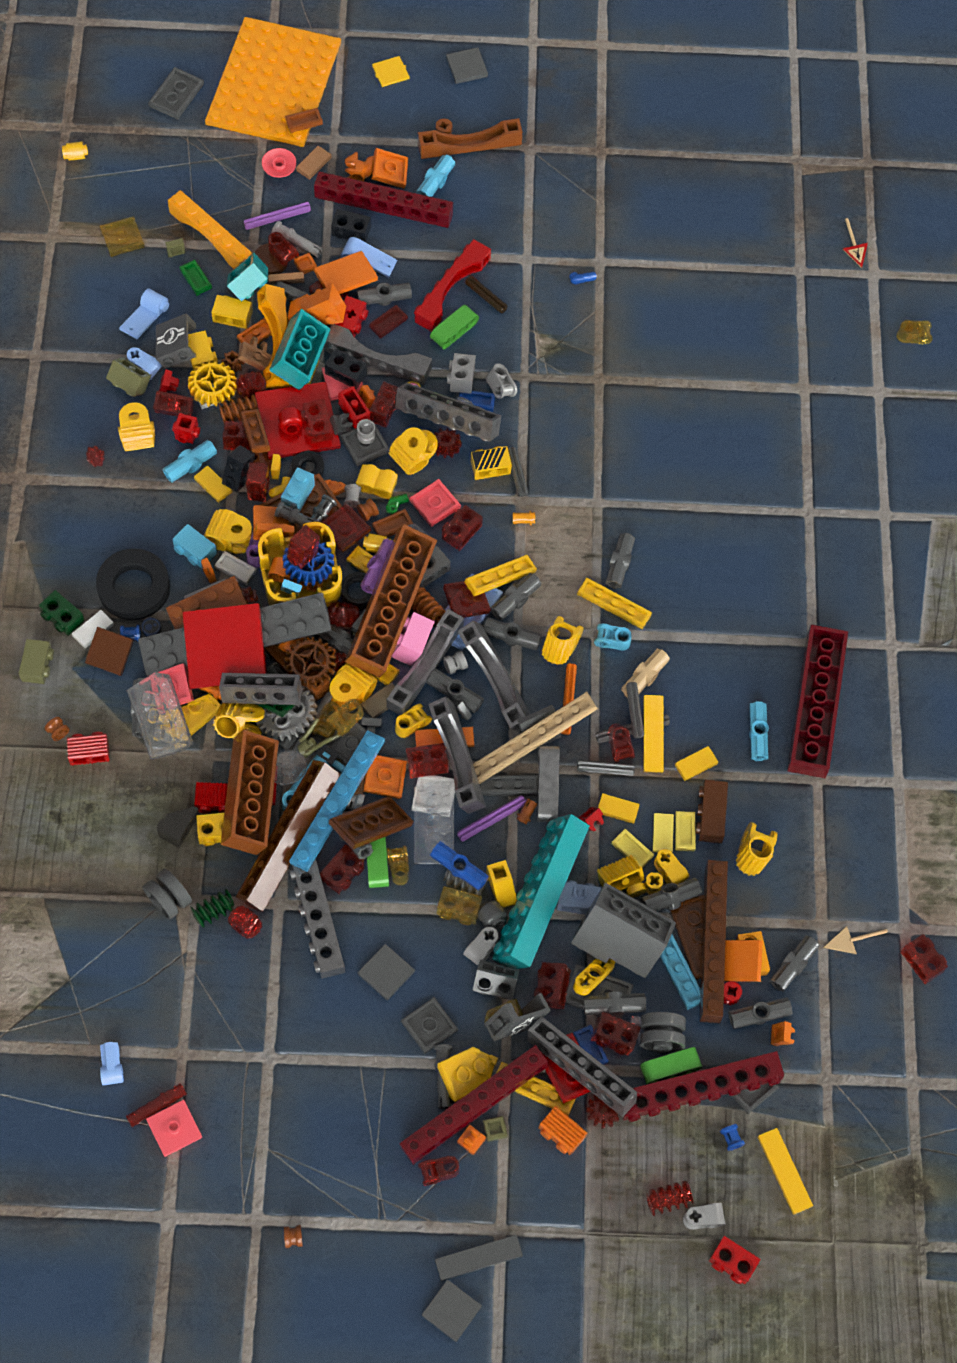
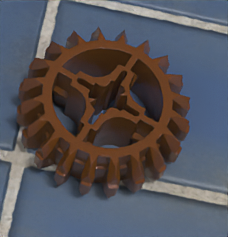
[284,636,337,689]

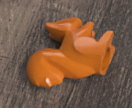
[345,152,374,181]

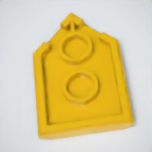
[437,1047,498,1102]

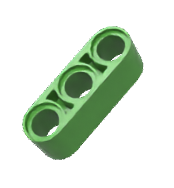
[430,305,479,349]
[367,837,389,888]
[640,1047,703,1085]

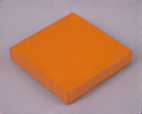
[372,148,408,189]
[362,755,407,799]
[724,940,763,982]

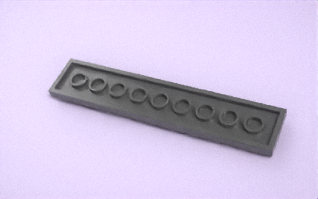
[138,593,332,677]

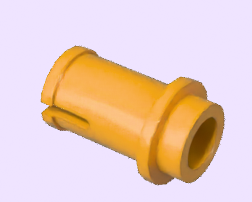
[513,511,535,525]

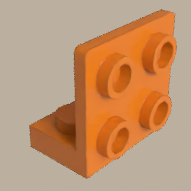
[253,505,294,540]

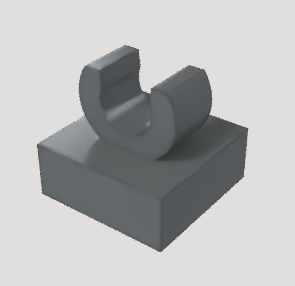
[329,414,353,435]
[362,717,382,734]

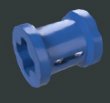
[120,625,141,642]
[720,1124,745,1151]

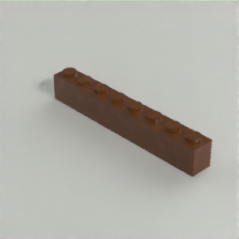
[236,760,340,912]
[699,860,728,1023]

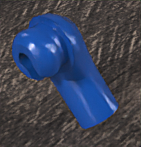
[569,271,597,285]

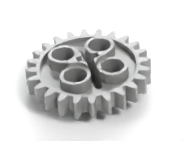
[256,686,318,741]

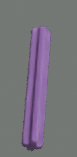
[243,202,311,230]
[457,795,526,842]

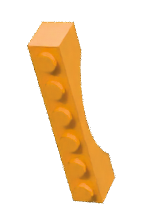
[168,190,252,269]
[257,284,290,389]

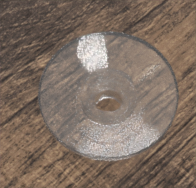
[274,750,307,785]

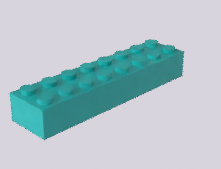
[492,814,590,969]

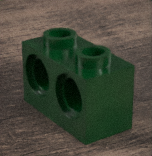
[39,590,84,636]

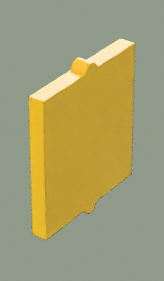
[372,56,409,87]

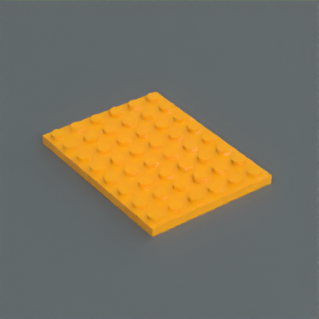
[205,17,341,147]

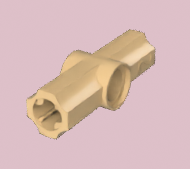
[621,649,670,698]

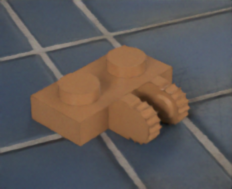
[238,336,272,371]

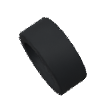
[341,572,372,610]

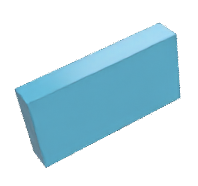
[280,579,302,596]

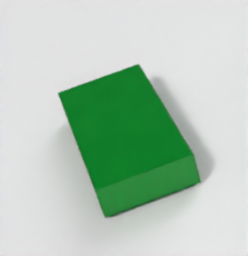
[179,260,212,296]

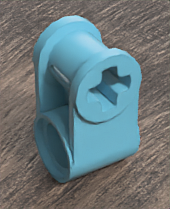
[594,623,631,651]

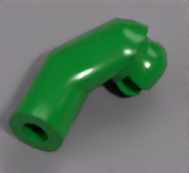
[386,494,409,514]

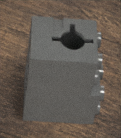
[571,882,676,978]

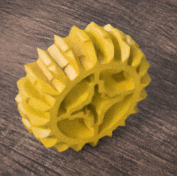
[188,360,237,407]

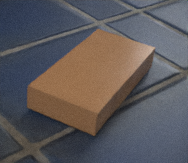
[296,146,332,180]
[268,272,304,285]

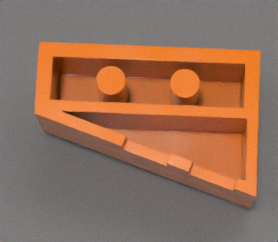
[287,283,346,325]

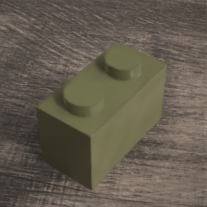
[106,357,151,397]
[19,639,54,684]

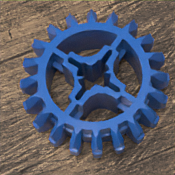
[282,536,334,587]

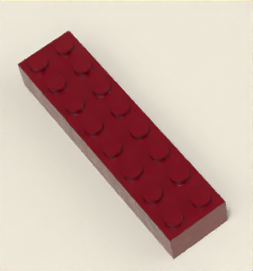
[787,624,848,778]

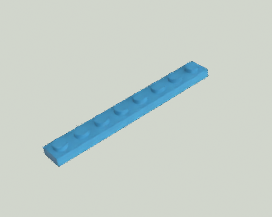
[289,730,385,872]

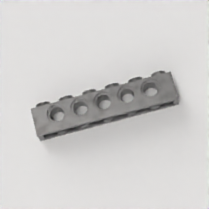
[395,383,502,441]
[289,859,345,979]
[528,1016,637,1117]

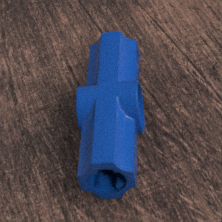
[430,841,489,891]

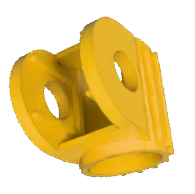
[117,403,155,452]
[389,427,438,475]
[204,509,252,554]
[542,616,584,665]
[329,663,378,712]
[213,703,265,738]
[735,822,778,876]

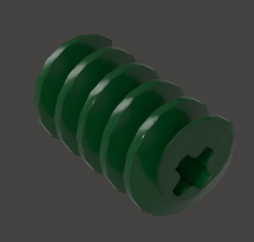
[190,889,235,928]

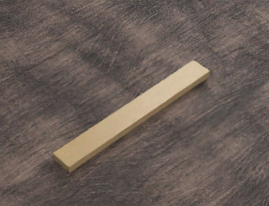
[473,692,598,784]

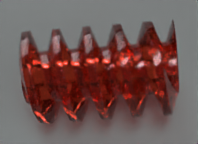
[646,1180,693,1216]

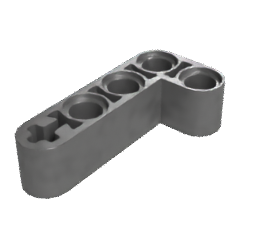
[537,746,560,822]

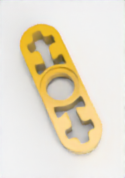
[573,958,615,996]

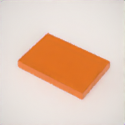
[314,251,378,294]

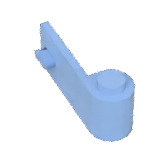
[340,237,397,278]
[119,288,169,339]

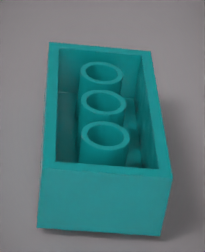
[269,309,330,390]

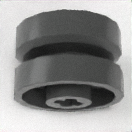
[142,868,192,920]
[640,1012,686,1052]

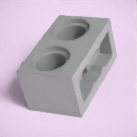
[447,353,476,394]

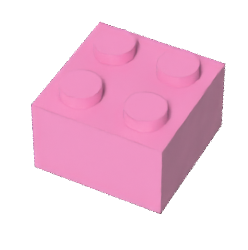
[392,612,434,666]

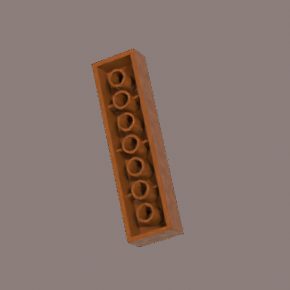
[345,524,437,678]

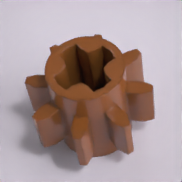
[221,350,245,372]

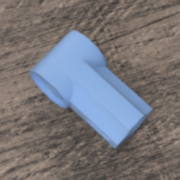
[100,1042,124,1086]

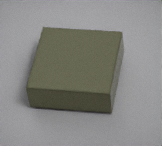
[165,238,185,258]
[483,1116,508,1142]

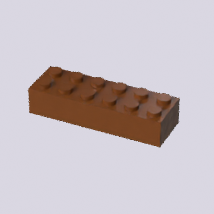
[221,730,279,855]

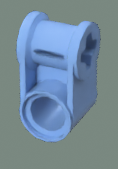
[127,347,162,380]

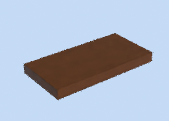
[328,796,414,849]
[669,895,704,980]

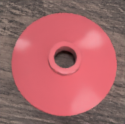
[262,148,296,178]

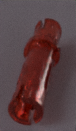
[126,1083,187,1128]

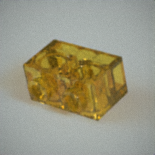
[437,886,482,925]

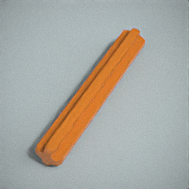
[561,663,577,735]

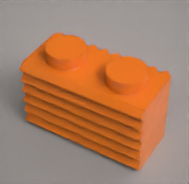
[539,1106,588,1155]

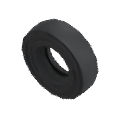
[291,451,325,476]

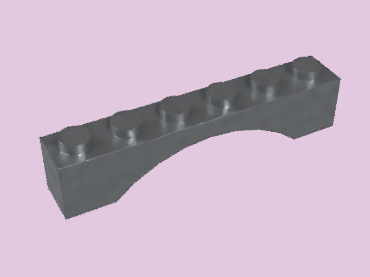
[324,324,432,385]
[387,609,464,715]
[458,621,530,731]
[429,697,486,814]

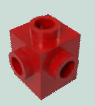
[172,413,200,444]

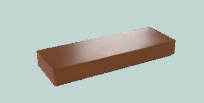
[240,409,270,454]

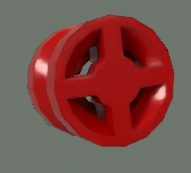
[724,981,742,1005]

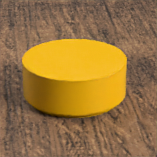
[626,882,647,898]

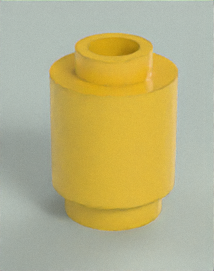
[62,141,88,161]
[363,533,391,553]

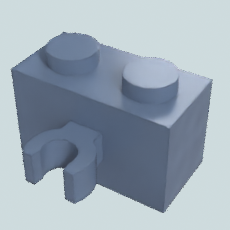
[557,880,601,914]

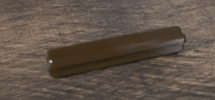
[465,275,508,313]

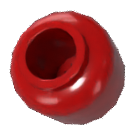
[278,407,303,434]

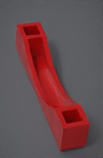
[414,239,491,332]

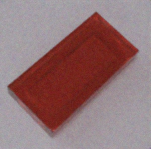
[369,305,408,339]

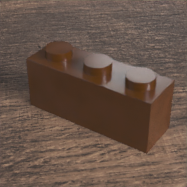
[695,779,728,844]

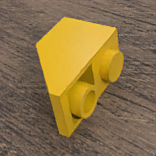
[486,860,517,908]

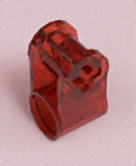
[268,232,299,267]
[608,723,635,763]
[418,1156,460,1186]

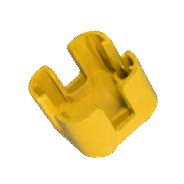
[258,522,342,607]

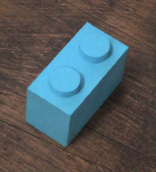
[281,467,315,511]
[173,524,217,569]

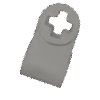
[486,364,517,399]
[463,927,498,965]
[683,1203,726,1230]

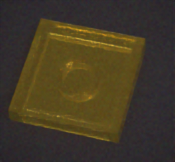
[100,216,144,257]

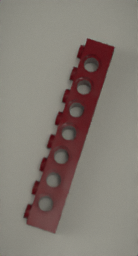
[314,171,453,228]
[399,1045,548,1165]
[622,1051,784,1122]

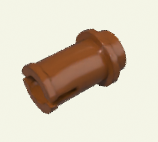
[516,798,538,825]

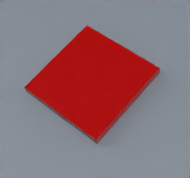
[255,381,341,460]
[183,603,266,689]

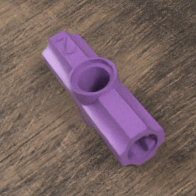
[360,539,393,594]

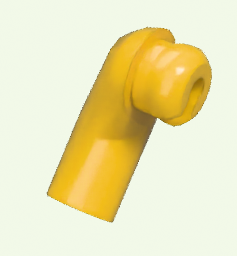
[269,476,291,498]

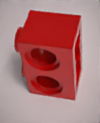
[709,1236,761,1285]

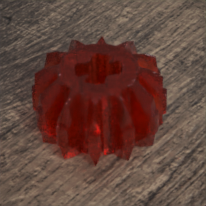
[236,371,267,400]
[434,427,462,459]
[328,601,360,628]
[228,905,262,939]
[586,1095,619,1129]

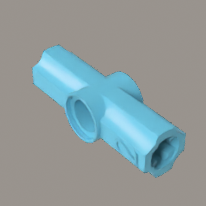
[416,154,455,197]
[163,440,217,483]
[749,701,769,761]

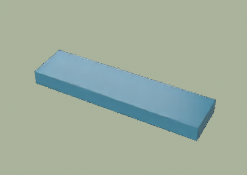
[660,934,701,1010]

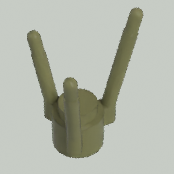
[297,718,346,758]

